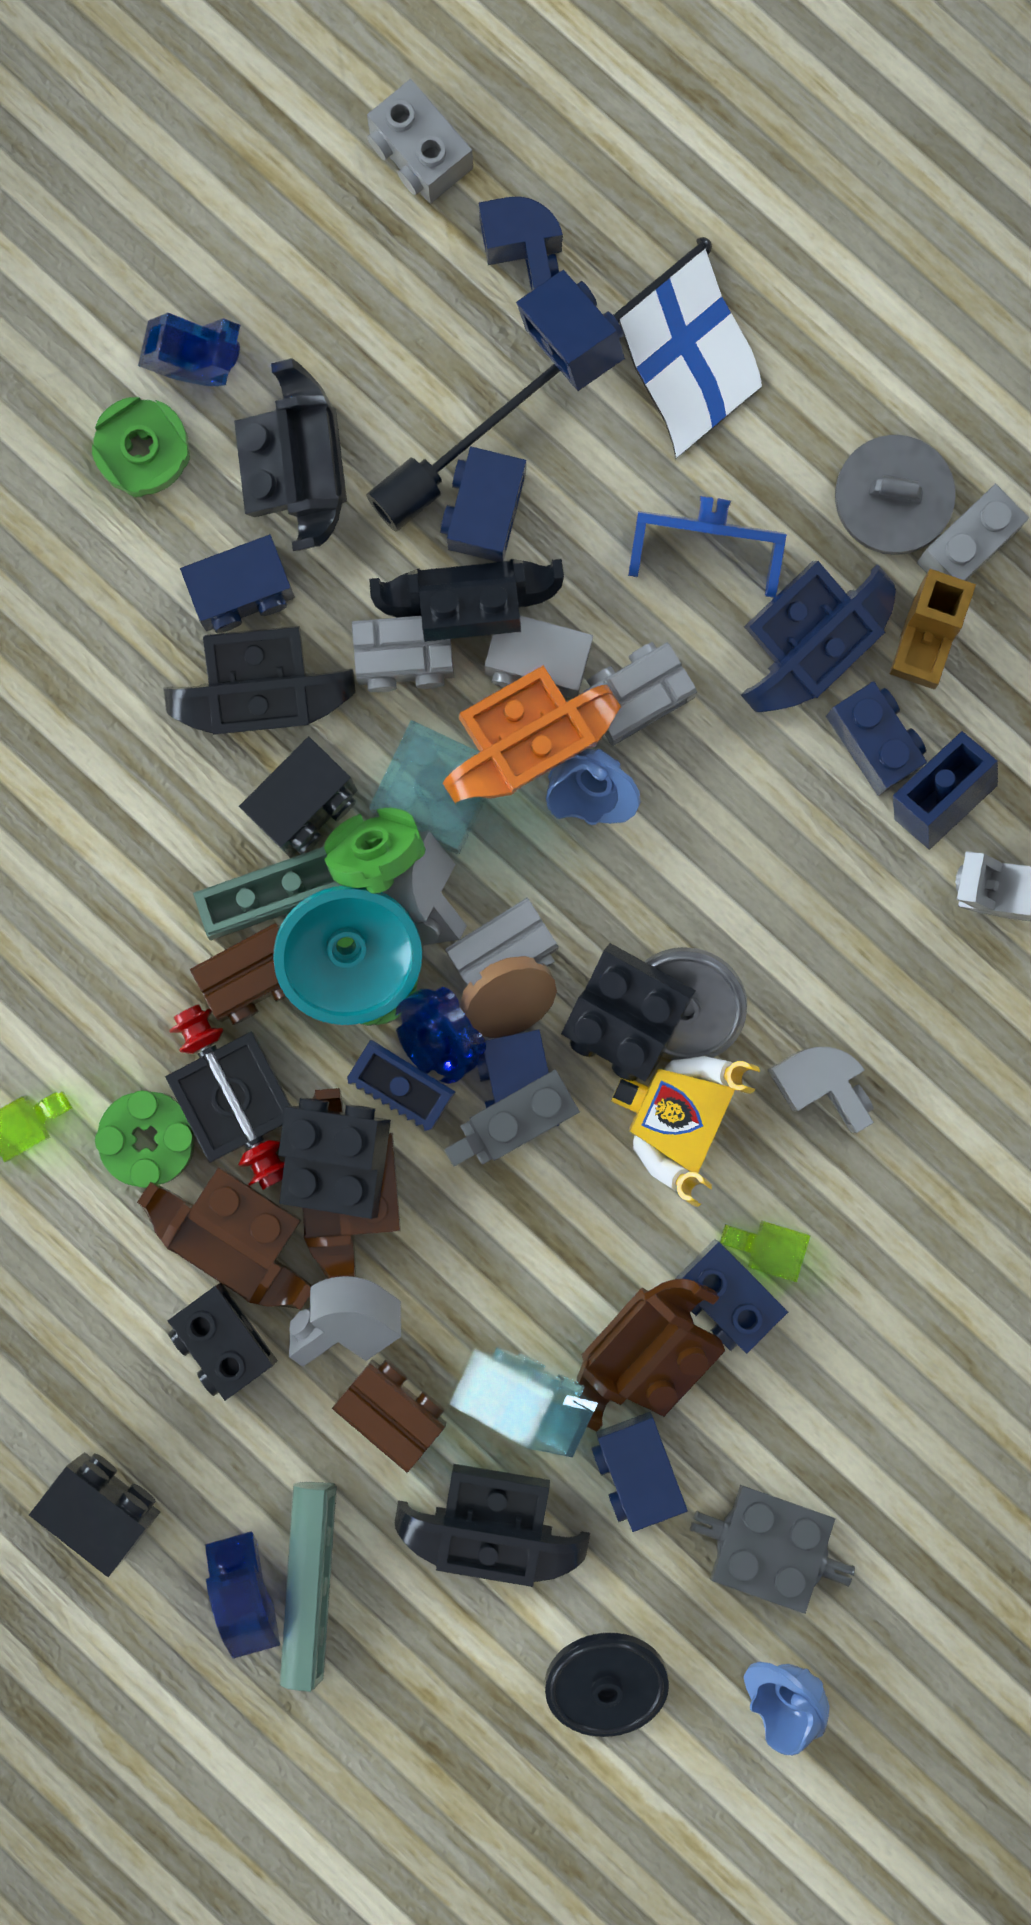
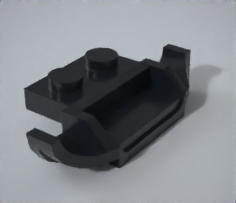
[234,358,347,551]
[369,559,564,642]
[163,626,356,735]
[394,1464,590,1587]

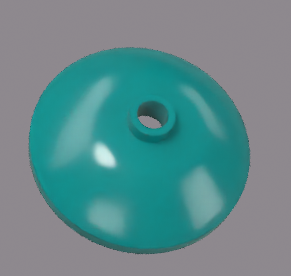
[273,886,422,1025]

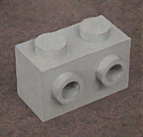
[367,79,473,204]

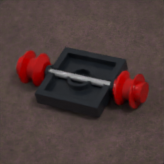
[165,1004,292,1190]

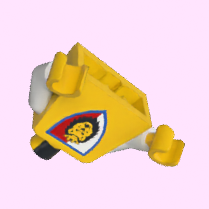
[611,1056,760,1207]

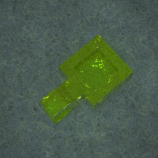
[0,1091,73,1162]
[720,1220,811,1282]

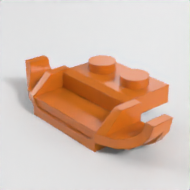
[442,665,621,804]

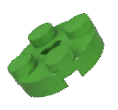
[92,397,190,497]
[324,808,426,894]
[95,1090,195,1188]

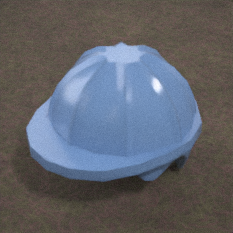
[546,749,641,825]
[743,1662,830,1756]

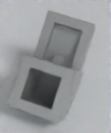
[383,831,467,945]
[956,852,1031,922]
[768,1047,874,1133]
[289,1276,401,1367]

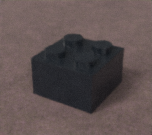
[239,736,358,858]
[29,1452,161,1577]

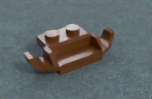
[302,1088,401,1279]
[137,1167,312,1310]
[575,1279,725,1432]

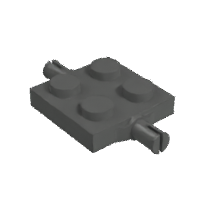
[690,1485,855,1614]

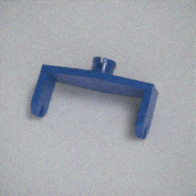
[628,496,787,598]

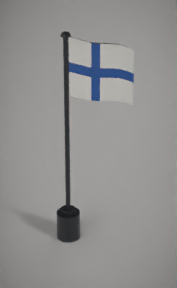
[366,237,762,532]

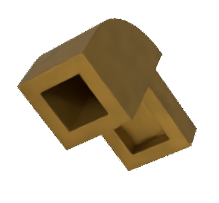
[889,569,976,690]

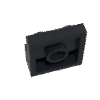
[561,943,696,1082]
[278,1098,391,1219]

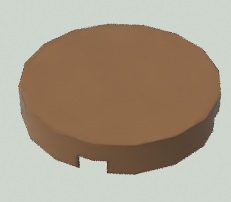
[460,956,557,1038]

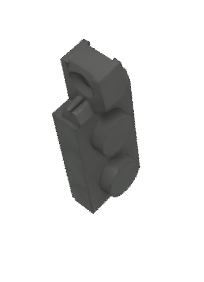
[444,1069,580,1166]

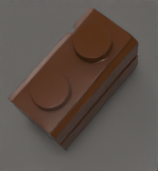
[190,923,286,1025]
[332,1359,446,1473]

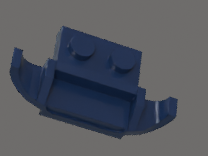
[741,561,896,712]

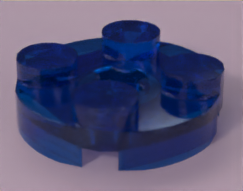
[395,987,486,1084]

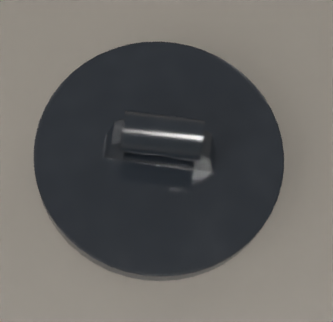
[545,1633,669,1737]

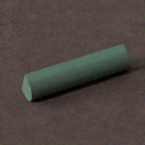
[193,847,343,941]
[280,1482,337,1692]

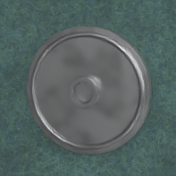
[835,435,956,555]
[645,947,747,1060]

